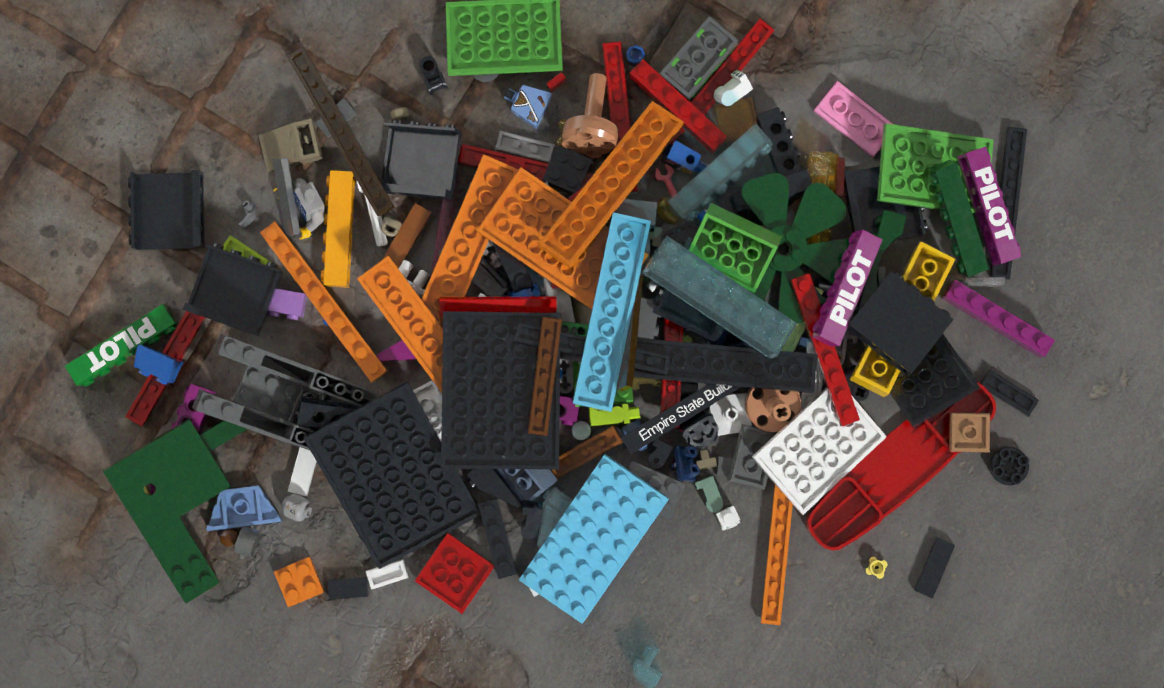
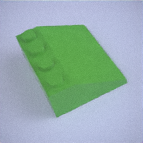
[684,203,782,293]

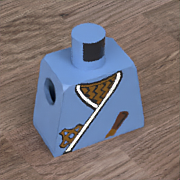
[504,85,552,129]

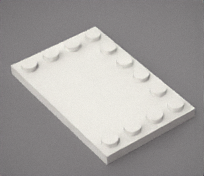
[752,388,887,515]

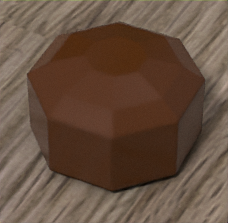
[219,528,239,547]

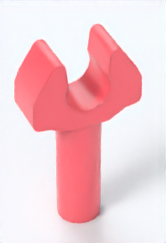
[655,164,679,200]

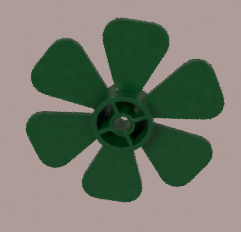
[720,173,850,325]

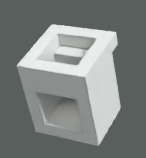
[715,505,740,531]

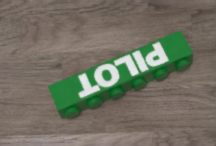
[65,304,179,387]

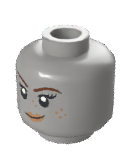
[281,494,312,522]

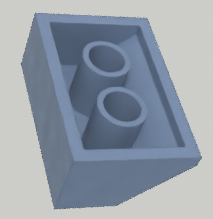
[494,469,557,504]

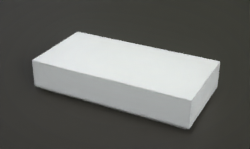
[366,559,409,590]

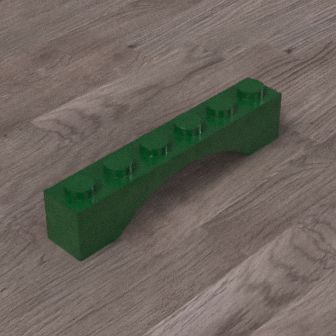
[852,210,906,316]

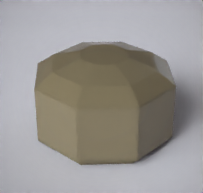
[390,107,410,121]

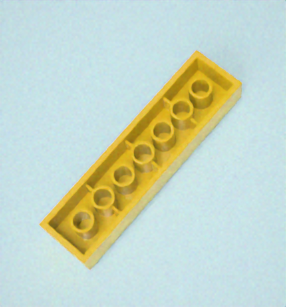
[849,242,955,397]

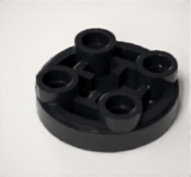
[989,447,1029,486]

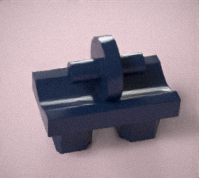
[670,446,700,482]

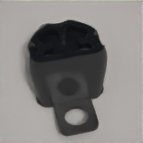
[678,394,719,450]

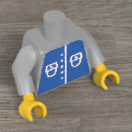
[273,178,324,240]

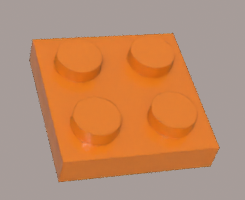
[274,557,325,607]

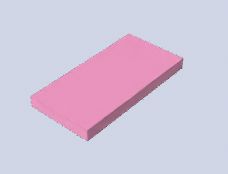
[813,81,894,158]

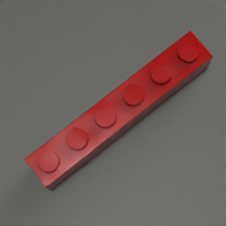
[630,59,727,154]

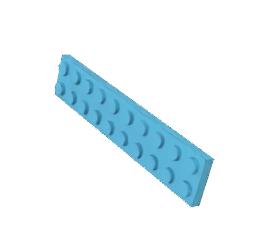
[572,212,651,412]

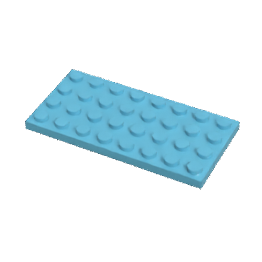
[519,454,669,624]

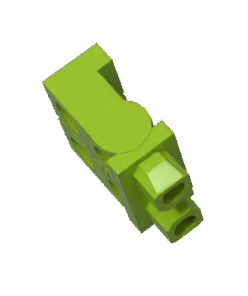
[588,404,640,426]

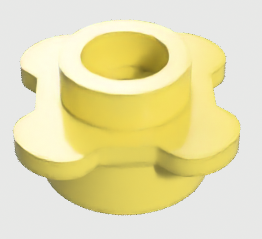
[866,557,888,579]

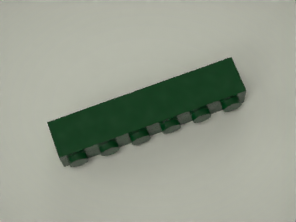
[928,160,989,278]

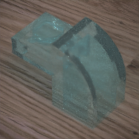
[633,643,663,688]

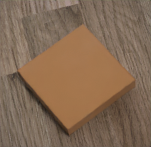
[949,413,990,452]

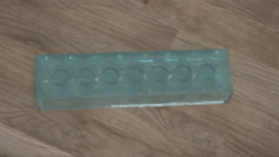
[642,236,797,359]

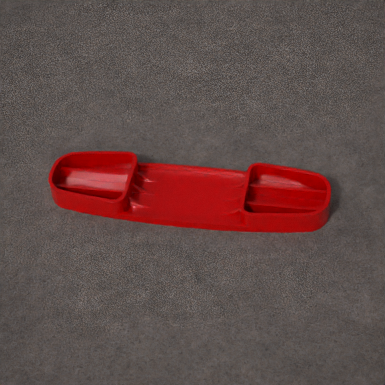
[806,382,996,551]

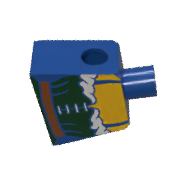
[661,140,708,175]

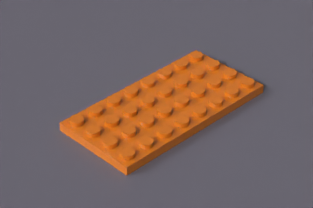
[477,167,649,310]

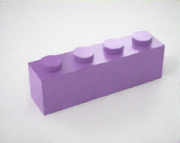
[268,289,307,320]

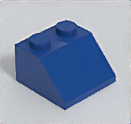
[134,344,183,385]

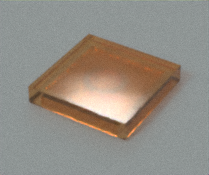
[714,97,760,142]

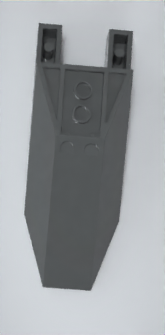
[192,334,379,450]

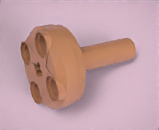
[562,73,618,158]
[744,388,801,432]

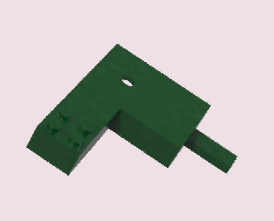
[103,419,247,604]

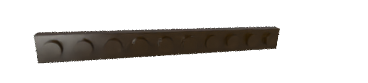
[287,47,394,217]

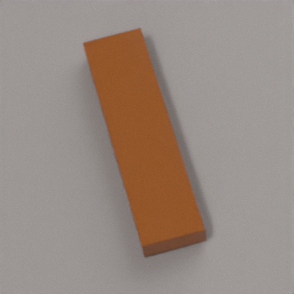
[381,203,432,269]
[551,425,623,479]

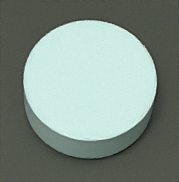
[572,421,591,440]

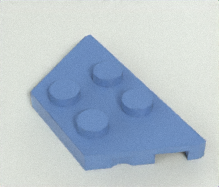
[206,485,282,531]

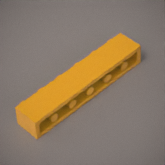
[321,171,355,288]

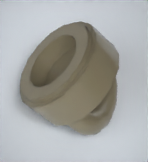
[381,216,402,237]

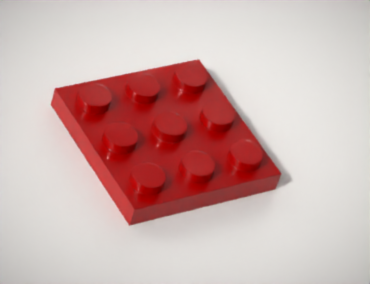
[415,533,495,614]

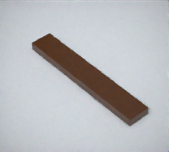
[528,316,562,436]

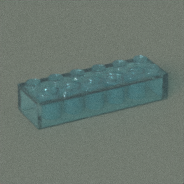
[668,124,773,221]

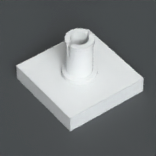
[709,393,752,436]

